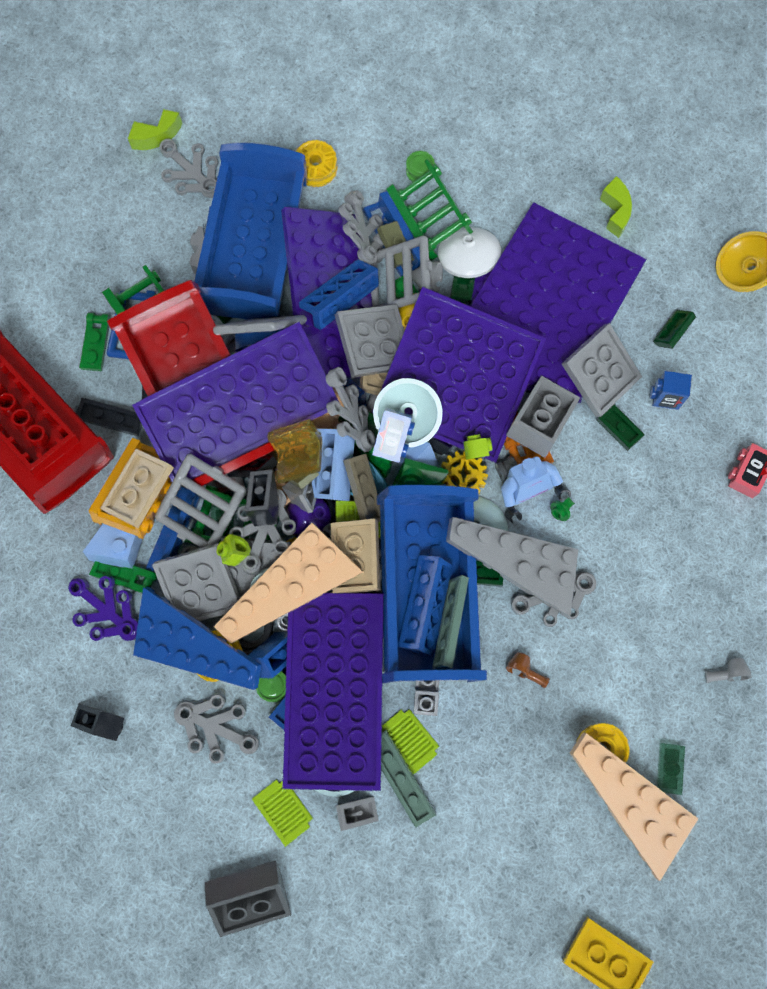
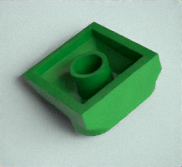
[392,458,449,486]

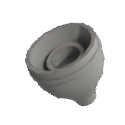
[412,261,443,293]

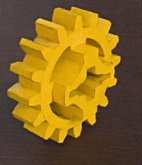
[441,451,488,494]

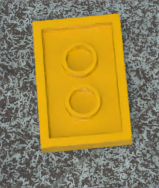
[562,917,654,989]

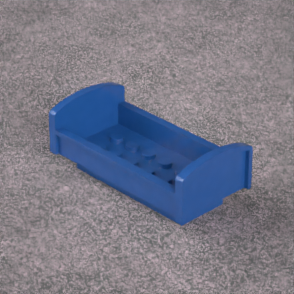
[194,143,308,319]
[376,485,487,684]

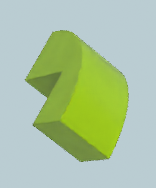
[128,109,183,150]
[600,176,632,238]

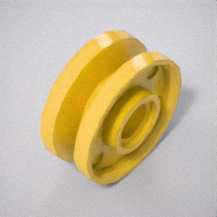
[296,140,338,187]
[576,723,630,763]

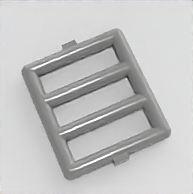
[370,236,432,308]
[213,315,307,335]
[155,454,246,548]

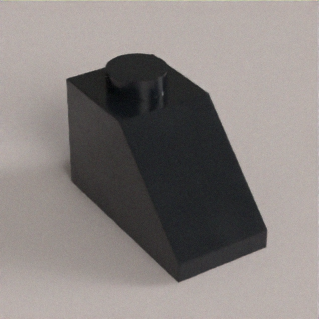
[245,470,279,526]
[71,703,125,741]

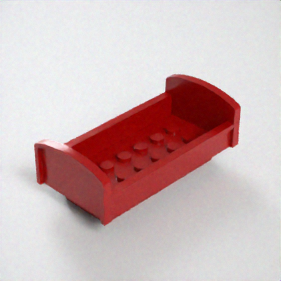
[107,280,279,486]
[0,330,114,514]

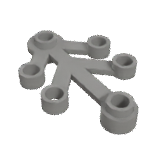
[160,139,218,198]
[339,190,384,264]
[326,367,376,452]
[229,489,296,575]
[511,572,596,627]
[174,695,259,764]

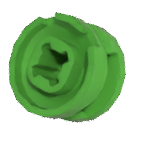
[406,151,435,182]
[256,671,286,702]

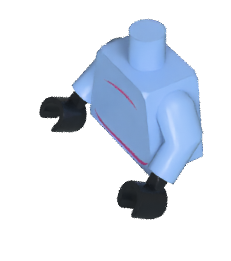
[501,457,571,523]

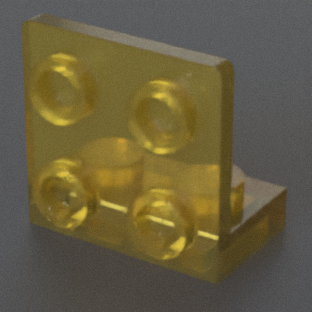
[267,419,322,483]

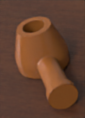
[506,652,550,688]

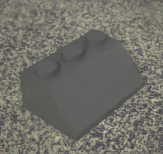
[204,860,291,937]

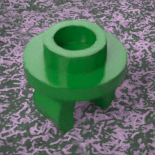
[550,497,575,521]

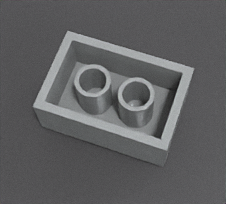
[506,376,580,458]

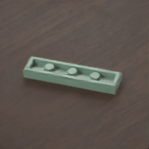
[433,575,469,670]
[381,730,437,828]

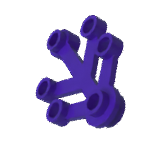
[68,576,138,641]

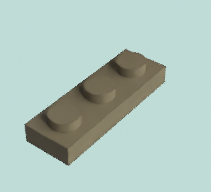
[343,454,380,523]

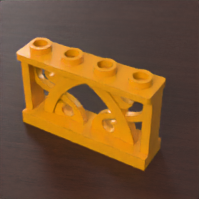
[88,438,172,539]

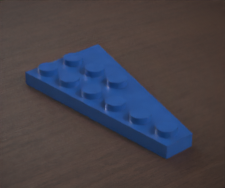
[133,587,262,690]

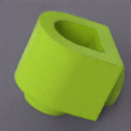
[463,434,492,460]
[216,534,251,566]

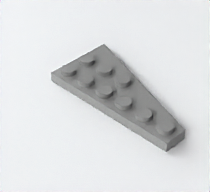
[446,517,578,618]

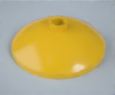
[716,231,767,292]

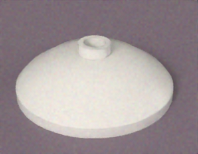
[438,227,501,278]

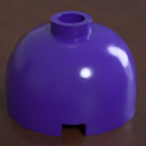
[285,498,331,538]

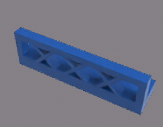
[363,191,420,277]
[299,259,379,330]
[145,487,201,573]
[398,555,453,656]

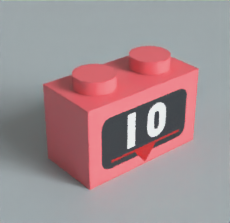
[728,443,767,499]

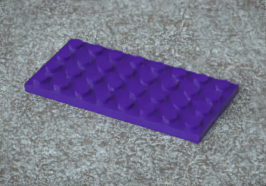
[281,207,373,379]
[132,322,341,482]
[282,593,384,791]

